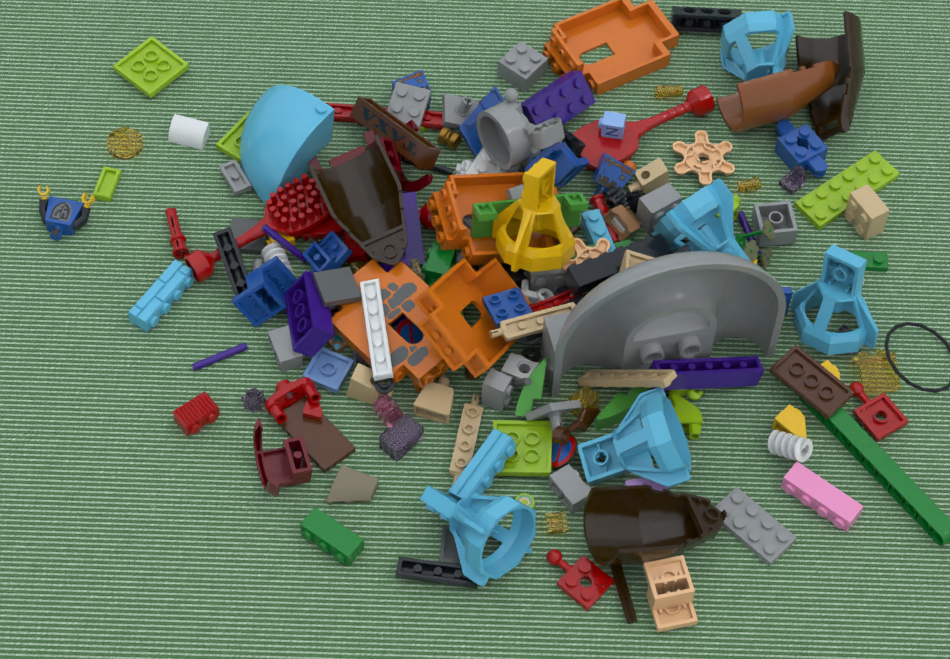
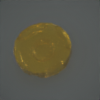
[106,127,144,160]

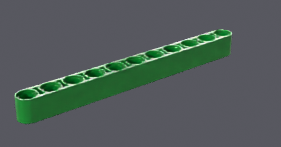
[798,396,950,546]

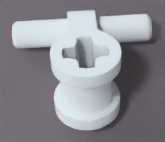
[521,279,554,305]

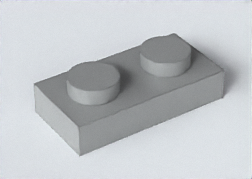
[219,159,252,196]

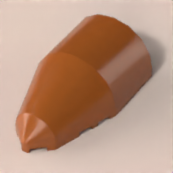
[716,60,840,133]

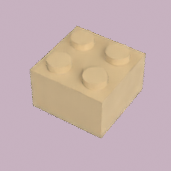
[844,184,890,241]

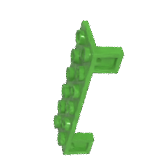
[471,192,588,238]

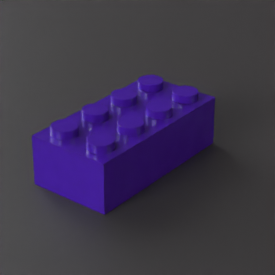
[521,71,596,125]
[284,271,334,358]

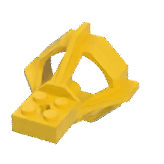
[492,158,576,272]

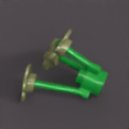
[735,220,775,268]

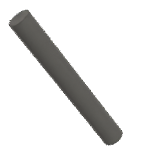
[512,378,532,387]

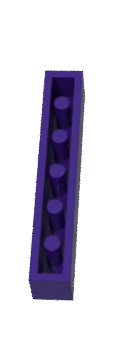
[649,356,764,390]

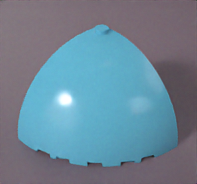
[239,85,334,204]

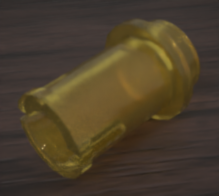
[737,176,761,193]

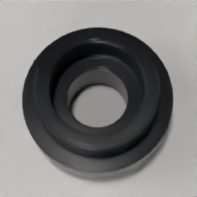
[374,378,394,394]

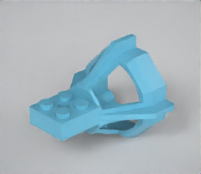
[720,10,795,81]
[652,178,752,262]
[791,244,879,355]
[578,387,692,487]
[420,486,536,586]

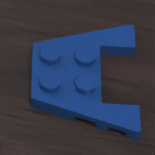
[458,86,504,157]

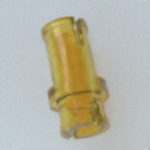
[654,84,683,98]

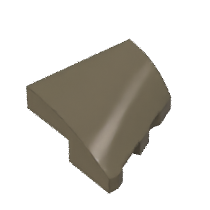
[326,465,378,505]

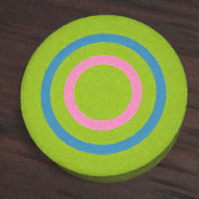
[515,493,535,509]

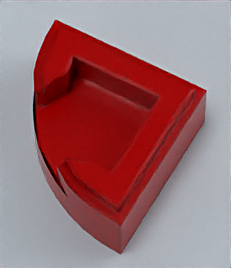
[302,398,322,421]

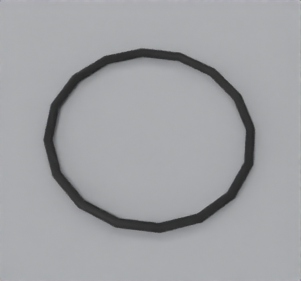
[884,322,950,393]

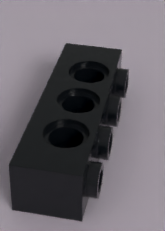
[670,6,742,33]

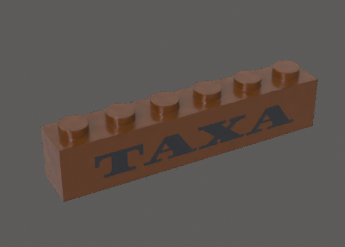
[350,96,441,170]

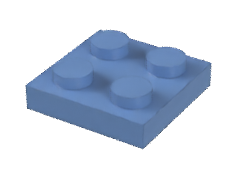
[302,347,355,394]

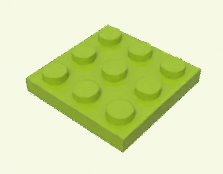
[113,36,189,99]
[493,420,552,477]

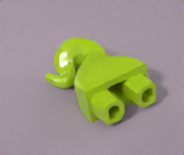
[668,389,703,439]

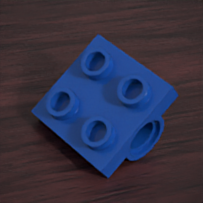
[482,287,533,329]

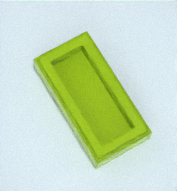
[92,166,122,202]

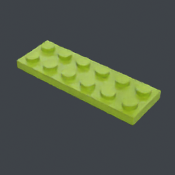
[794,150,900,230]

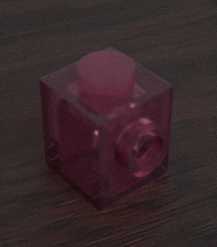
[371,394,404,428]

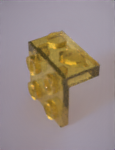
[852,349,901,395]

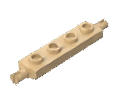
[489,302,576,342]
[449,394,484,485]

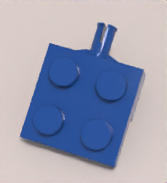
[302,230,353,273]

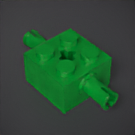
[422,240,456,286]

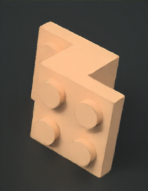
[643,555,698,633]

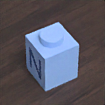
[598,111,626,140]

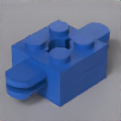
[774,120,828,178]

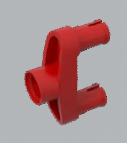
[264,377,321,424]

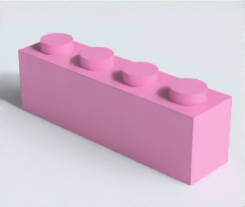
[781,462,863,532]

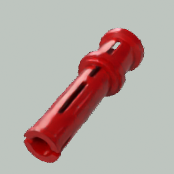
[589,194,619,243]
[165,208,189,259]

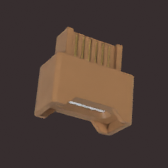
[603,205,643,241]

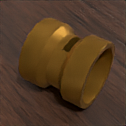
[437,127,462,151]

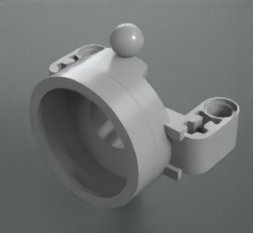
[477,88,565,170]

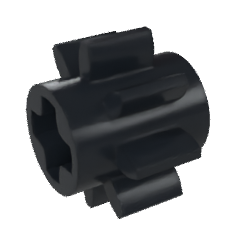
[606,187,629,209]
[626,190,646,213]

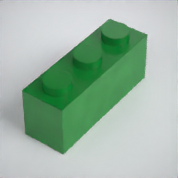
[300,507,364,566]

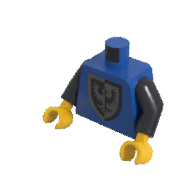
[37,185,95,241]

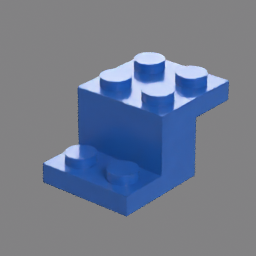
[524,142,590,188]
[232,255,297,328]

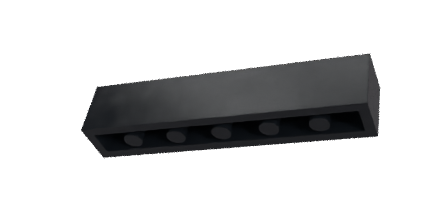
[563,234,672,296]

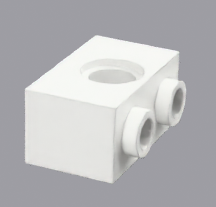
[501,353,546,389]

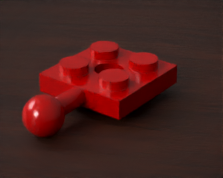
[849,381,909,442]
[546,549,614,612]

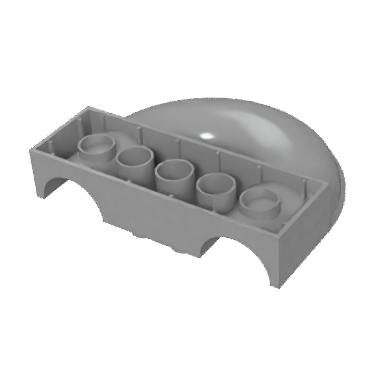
[540,251,786,398]

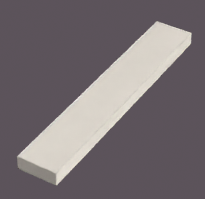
[360,278,394,381]

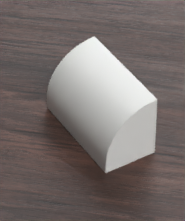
[168,114,210,150]

